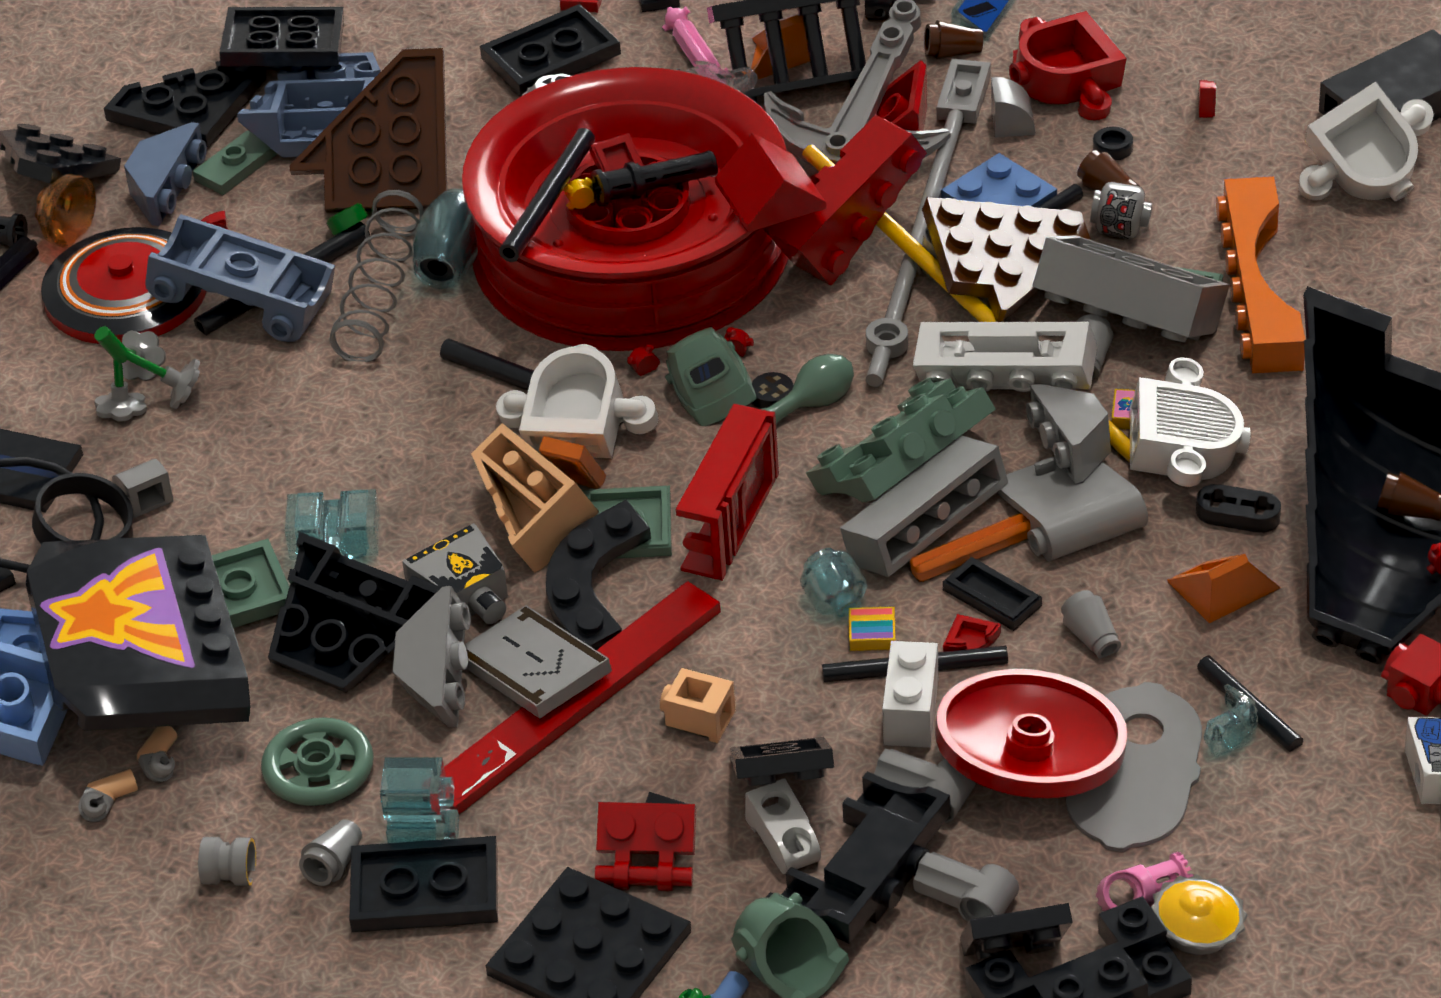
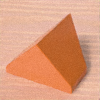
[749,15,810,82]
[1167,554,1281,624]

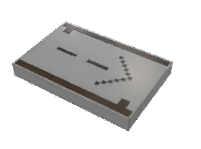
[465,605,612,718]

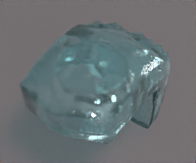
[1204,684,1258,758]

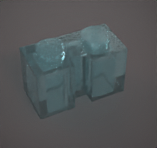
[285,489,381,560]
[380,757,459,843]

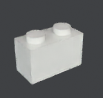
[882,641,939,748]

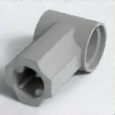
[874,748,976,822]
[913,852,1020,922]

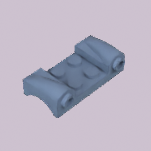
[145,214,335,342]

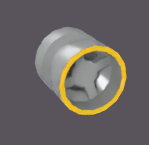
[198,837,256,886]

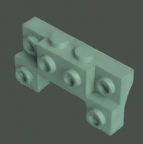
[806,378,996,502]

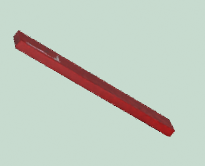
[422,581,721,817]

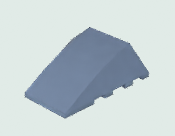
[237,52,381,157]

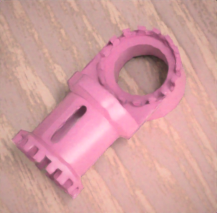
[1096,852,1193,911]

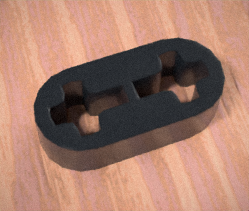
[1196,484,1281,533]

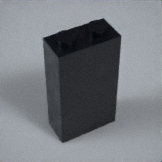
[1319,29,1441,122]

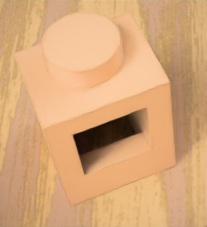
[660,668,736,743]

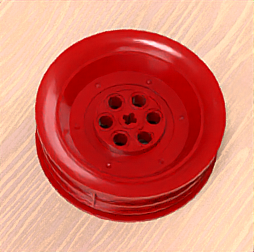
[462,67,789,351]

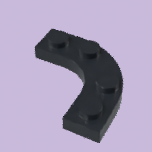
[546,500,651,650]

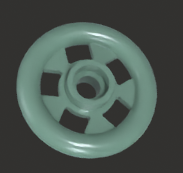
[261,717,374,806]

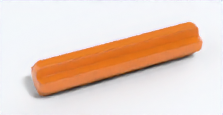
[910,513,1031,582]

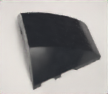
[268,532,442,692]

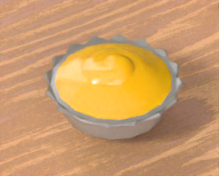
[1151,874,1248,955]

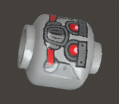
[1090,182,1152,239]

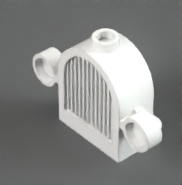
[1298,82,1434,201]
[496,344,658,459]
[1130,357,1251,487]

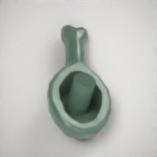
[761,353,854,424]

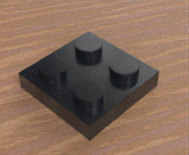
[960,903,1073,962]

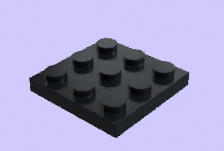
[219,7,344,71]
[485,867,691,998]

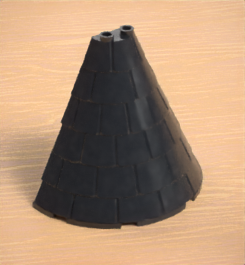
[1303,286,1441,664]

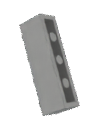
[840,435,1009,577]

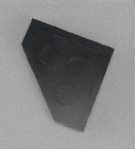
[104,61,266,147]
[0,124,121,184]

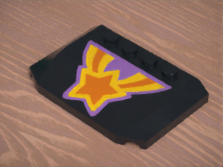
[26,535,251,731]

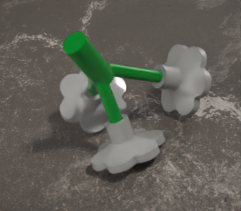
[94,326,200,421]

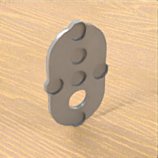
[1066,682,1202,852]

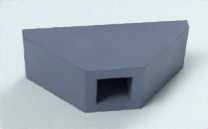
[124,122,207,226]

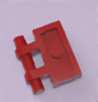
[595,802,697,891]

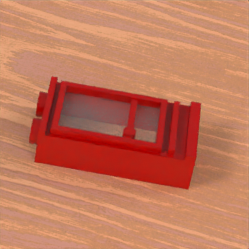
[675,404,779,581]

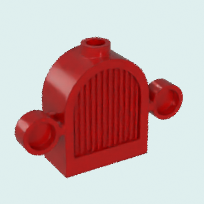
[1009,11,1127,121]

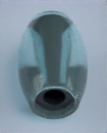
[412,189,478,289]

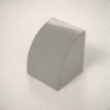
[991,77,1035,138]
[112,459,174,518]

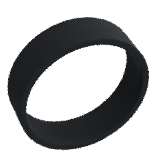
[32,473,133,545]

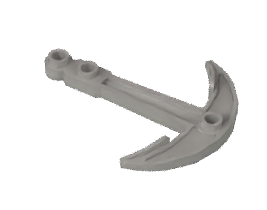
[764,0,951,164]

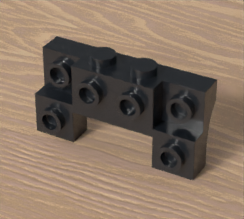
[766,771,950,944]
[965,896,1192,998]

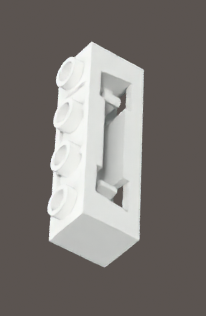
[913,322,1097,392]

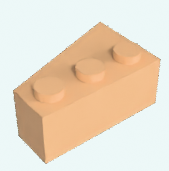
[471,423,599,573]

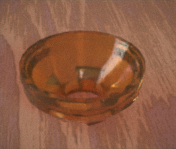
[35,174,96,248]

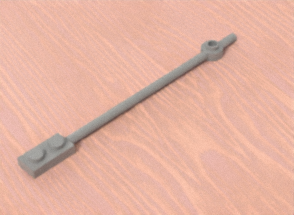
[866,59,991,387]

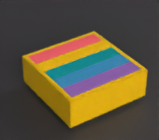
[849,607,896,651]

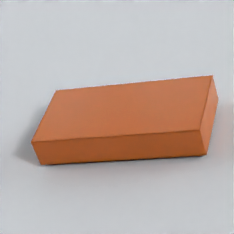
[539,436,606,489]

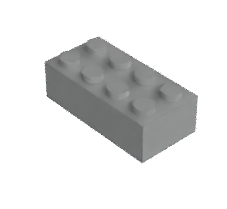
[1032,235,1230,342]

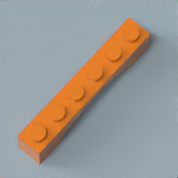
[1216,176,1306,373]

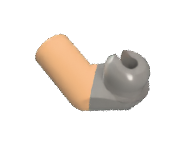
[137,726,177,783]
[78,769,138,822]

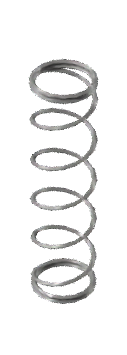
[329,190,424,362]

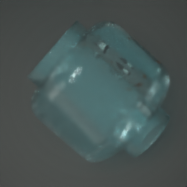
[800,548,867,617]

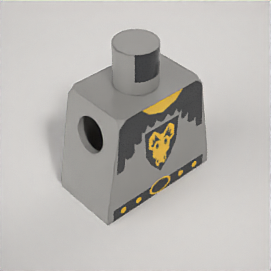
[402,523,508,624]

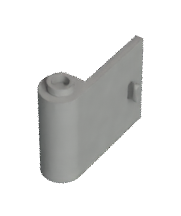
[997,457,1148,562]

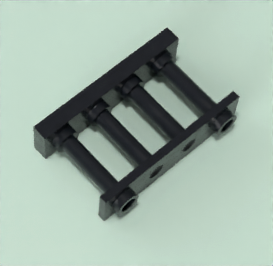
[707,0,866,104]

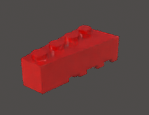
[763,115,927,286]

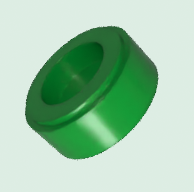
[326,202,368,236]

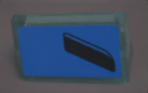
[951,0,1016,41]

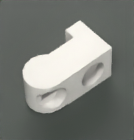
[745,778,821,874]

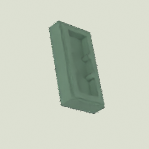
[192,130,277,195]

